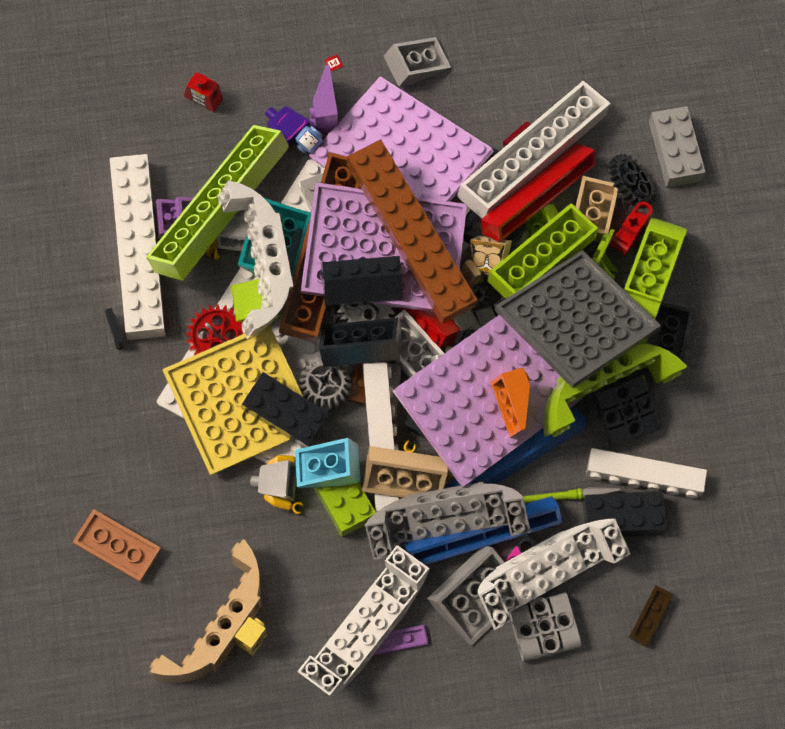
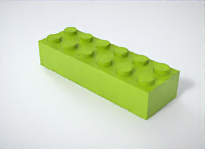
[488,203,598,299]

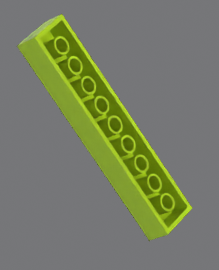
[146,125,289,281]

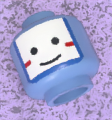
[295,126,323,153]

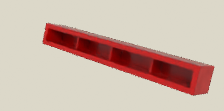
[481,143,596,242]

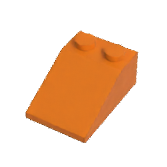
[490,367,530,438]

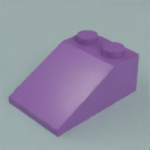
[310,65,338,133]

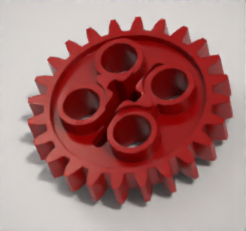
[186,304,243,355]

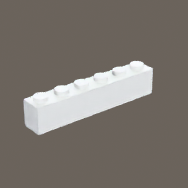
[586,448,707,498]

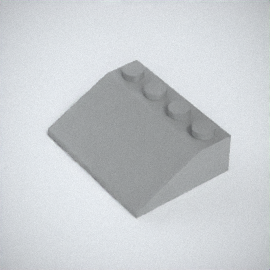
[427,546,504,646]

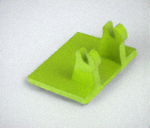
[592,229,618,280]

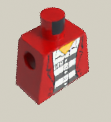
[184,72,223,113]

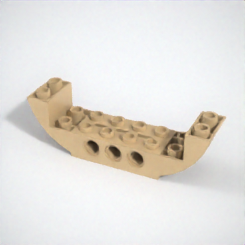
[150,539,262,683]

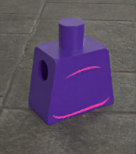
[265,106,310,151]

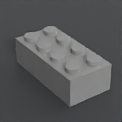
[649,106,705,188]

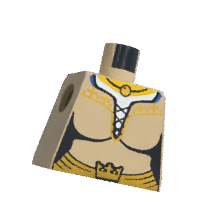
[471,236,512,282]

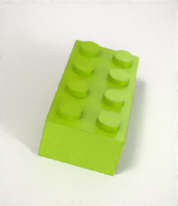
[313,482,376,537]

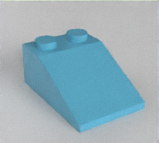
[295,438,361,488]

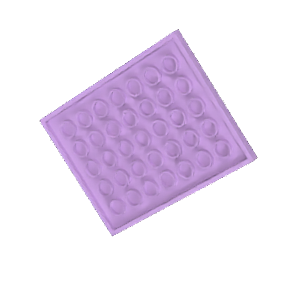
[309,76,493,202]
[301,183,467,312]
[393,315,583,487]

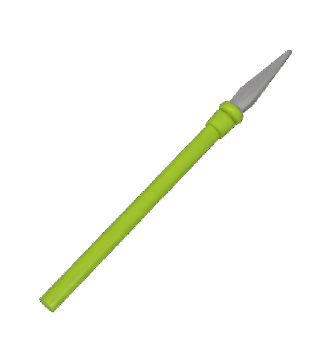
[523,487,621,504]

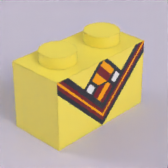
[235,617,267,656]

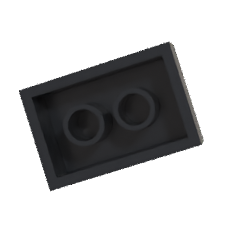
[647,302,695,362]

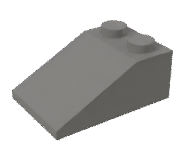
[384,37,451,87]

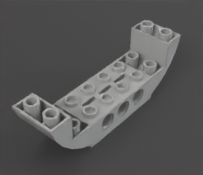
[365,482,531,560]

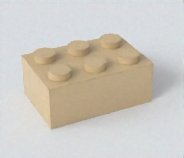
[575,176,618,242]

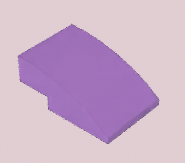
[153,197,193,239]

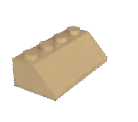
[362,446,448,498]

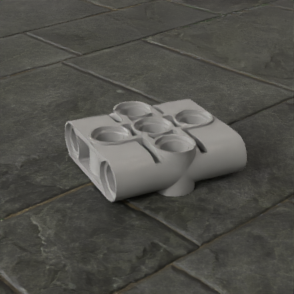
[509,592,581,662]

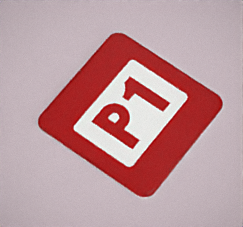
[324,55,343,71]

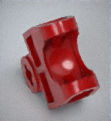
[609,202,652,257]

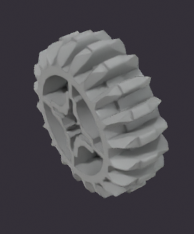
[299,358,351,409]

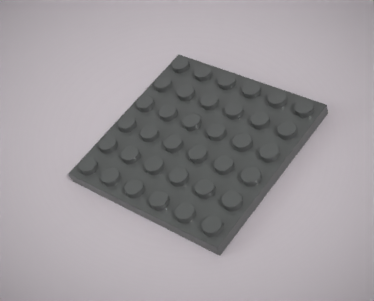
[495,250,661,388]

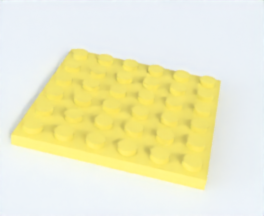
[163,324,303,476]

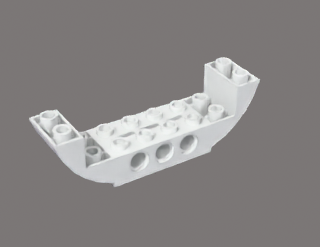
[218,181,293,340]
[478,519,630,630]
[298,545,429,696]

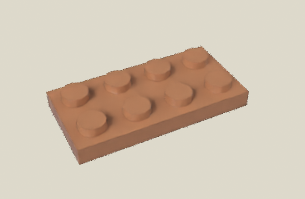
[72,509,161,583]

